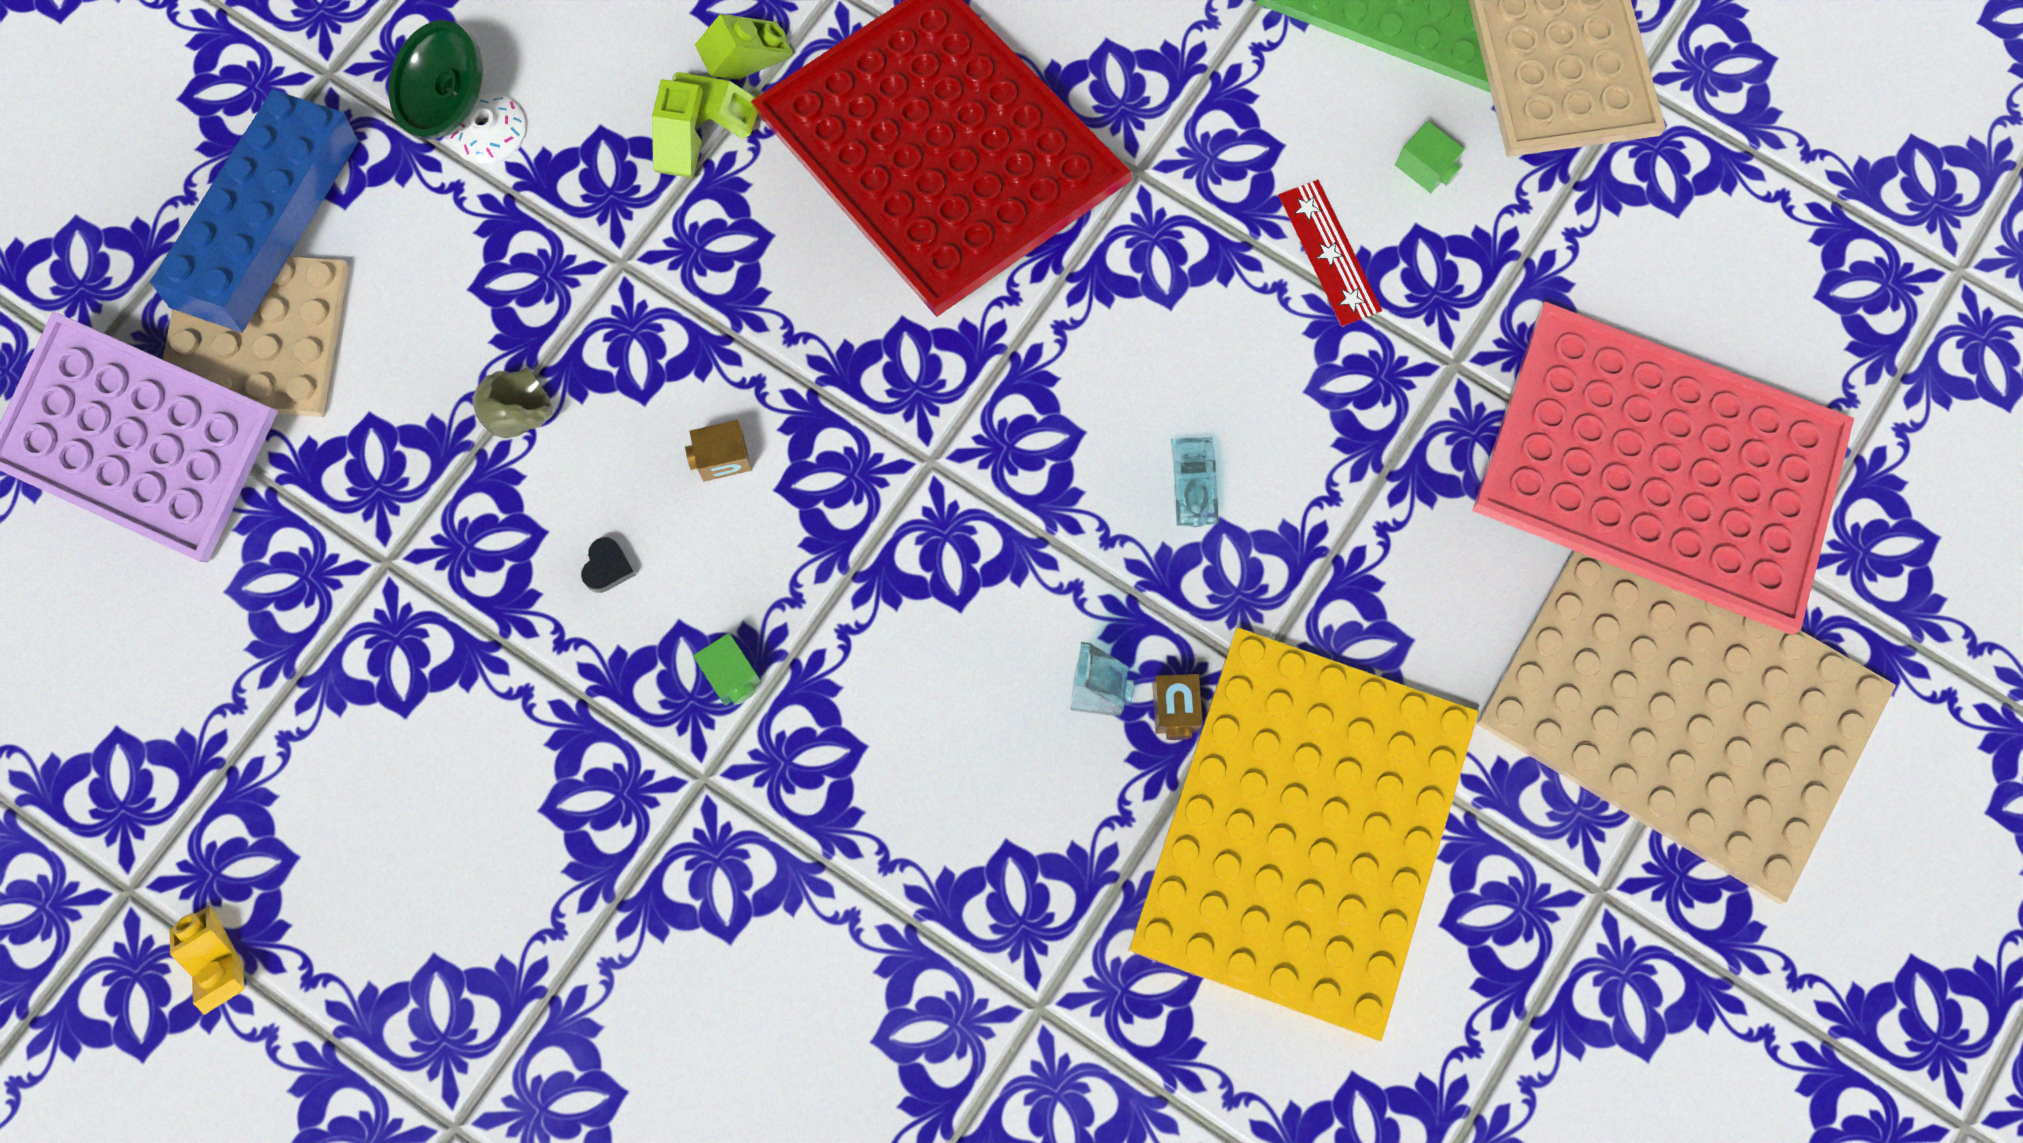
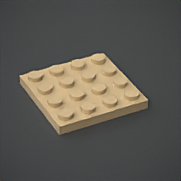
[163,256,349,417]

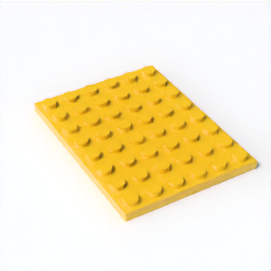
[1128,627,1479,1042]

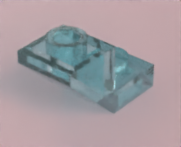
[1171,437,1219,527]

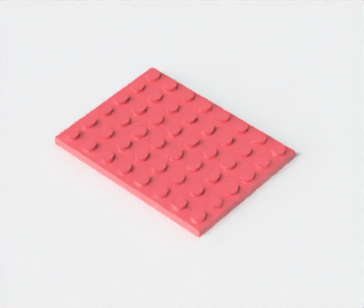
[1472,302,1854,635]

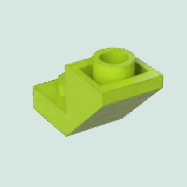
[672,72,758,139]
[652,79,703,178]

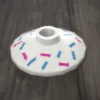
[447,93,526,165]

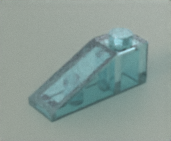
[1070,642,1134,716]

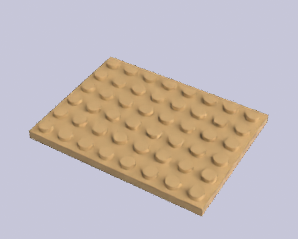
[1476,550,1896,904]

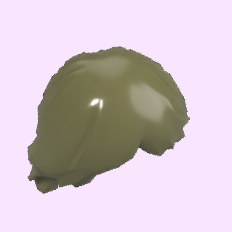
[472,368,553,438]

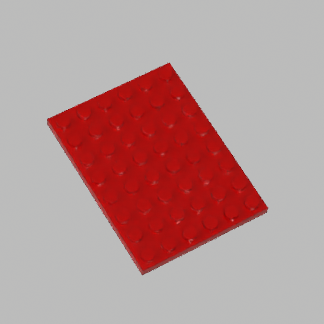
[751,0,1132,317]

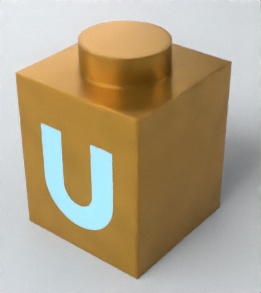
[685,420,752,482]
[1152,674,1202,740]

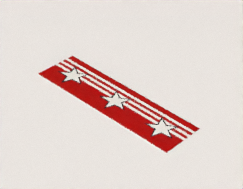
[1278,180,1382,327]

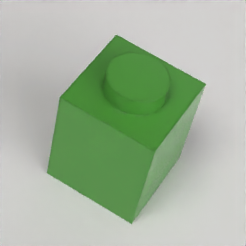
[1395,121,1465,194]
[693,633,761,706]

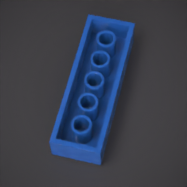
[150,89,358,333]

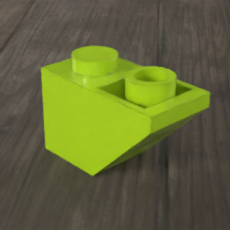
[695,14,793,80]

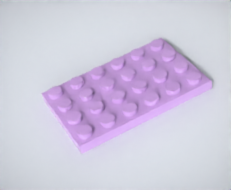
[0,311,278,563]

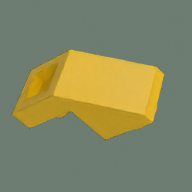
[169,906,245,1015]

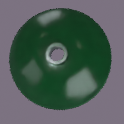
[389,20,483,139]

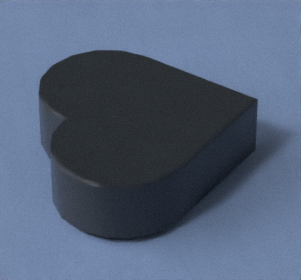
[581,537,636,593]

